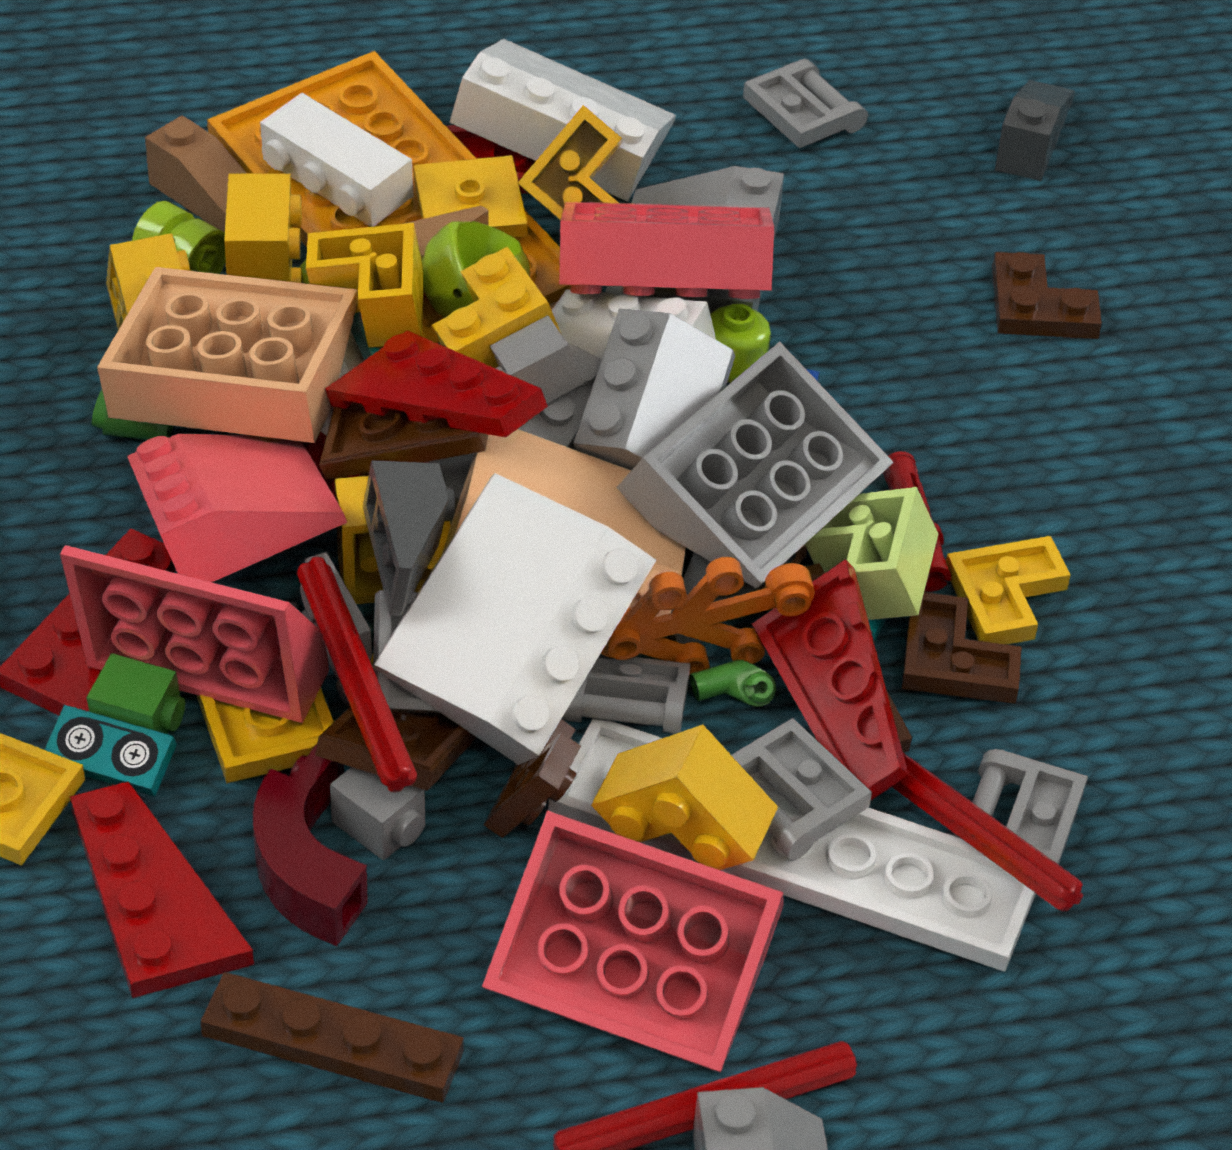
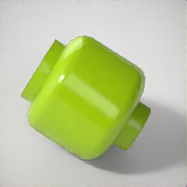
[710,304,771,383]

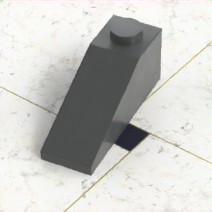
[995,80,1075,181]
[363,461,455,616]

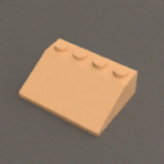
[97,267,358,443]
[441,429,686,617]

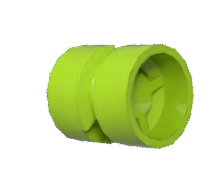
[132,200,226,274]

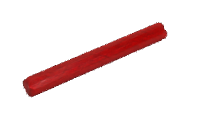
[297,557,417,793]
[892,753,1083,912]
[553,1041,857,1150]

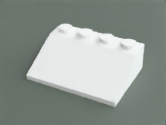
[450,39,676,202]
[372,473,656,765]

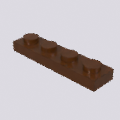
[200,972,464,1103]

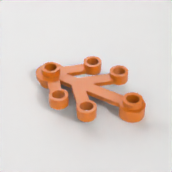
[601,557,815,680]

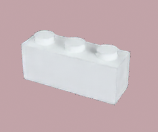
[260,93,413,227]

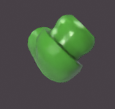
[690,660,776,707]

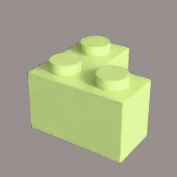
[805,487,938,620]

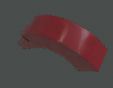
[253,744,368,947]

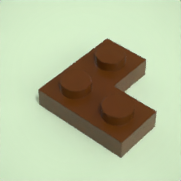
[992,252,1102,339]
[901,592,1022,704]
[483,719,581,838]

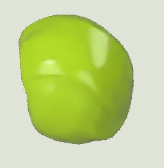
[421,221,530,318]

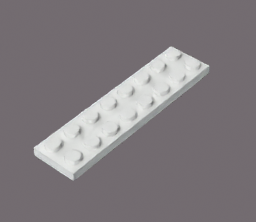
[548,718,1036,972]

